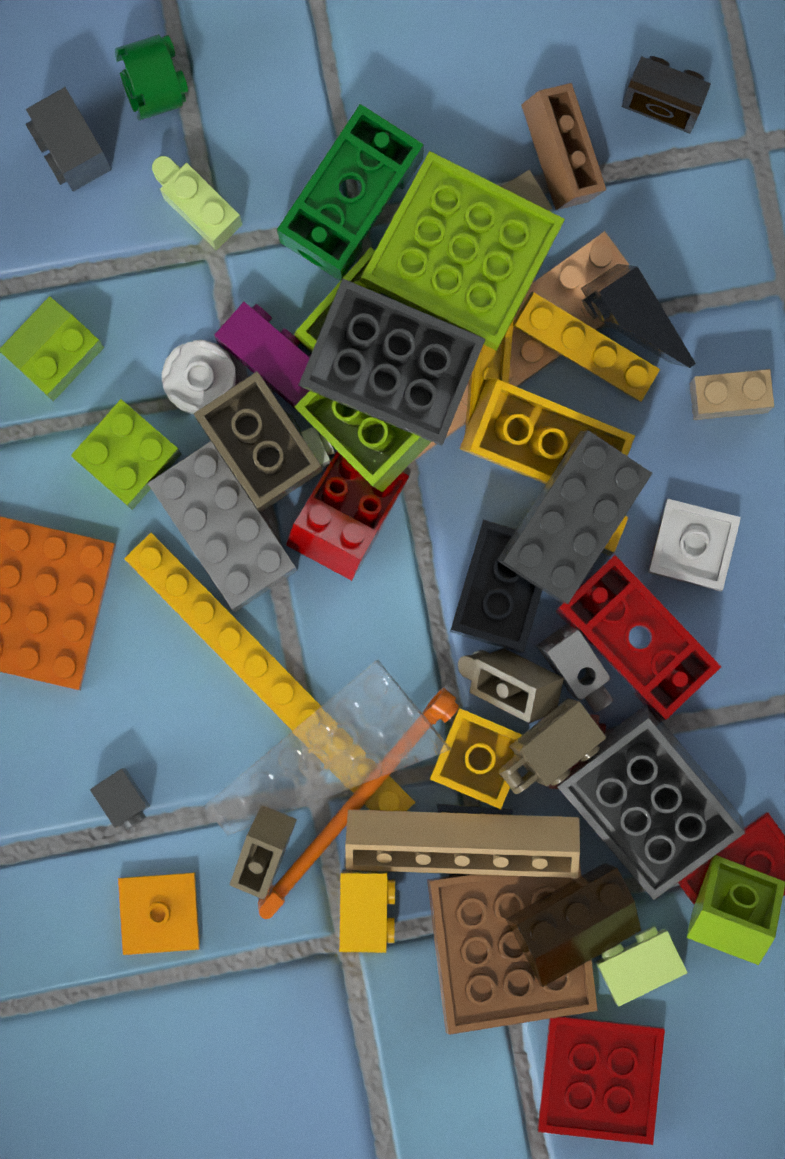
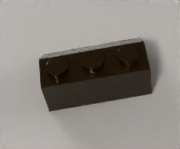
[506,863,641,987]

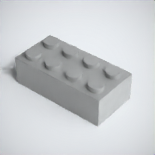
[148,441,297,612]

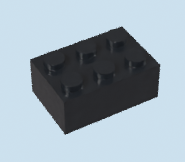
[450,520,542,654]

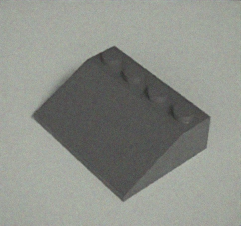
[298,279,485,446]
[557,704,745,900]

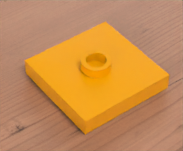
[118,872,200,955]

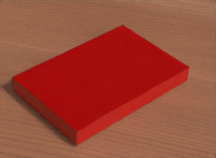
[678,812,785,905]

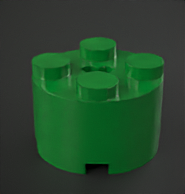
[115,34,188,121]

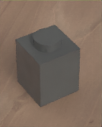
[90,768,150,830]

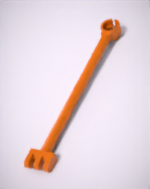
[258,688,459,919]

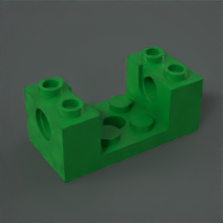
[277,104,424,281]

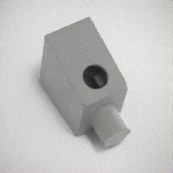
[536,624,613,713]

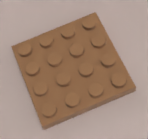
[427,860,598,1035]

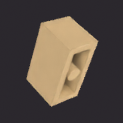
[689,369,774,420]

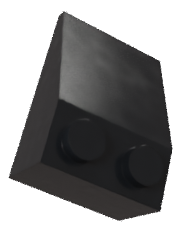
[581,264,696,368]

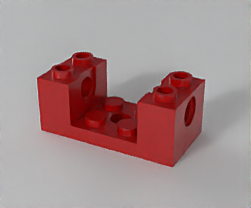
[555,555,721,721]

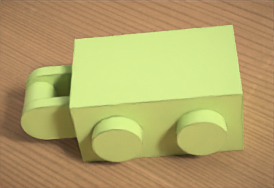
[152,156,243,251]

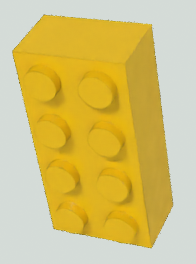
[459,378,635,484]

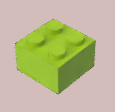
[71,399,182,510]

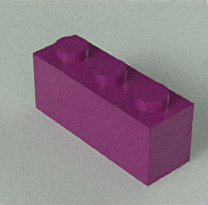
[214,302,311,414]

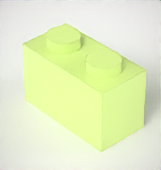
[596,926,688,1007]

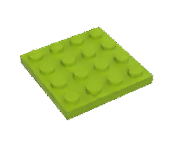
[360,151,565,351]

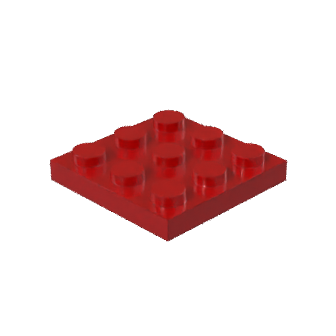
[537,1016,665,1145]

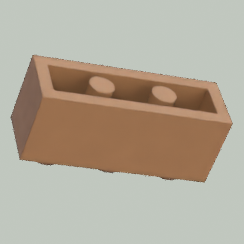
[521,83,607,210]

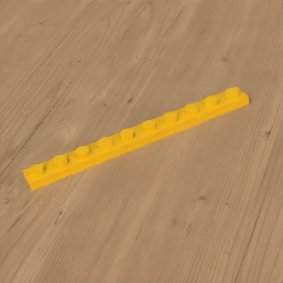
[124,533,416,811]

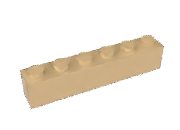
[345,810,580,878]

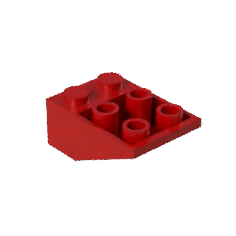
[286,451,409,581]

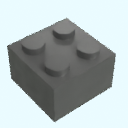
[25,87,111,191]

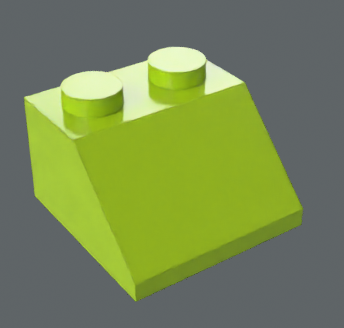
[0,296,104,402]
[686,855,785,965]

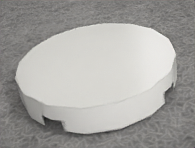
[161,340,237,415]

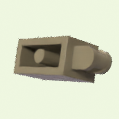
[458,648,564,723]
[499,698,606,794]

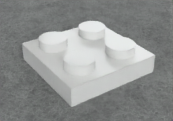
[648,499,741,591]

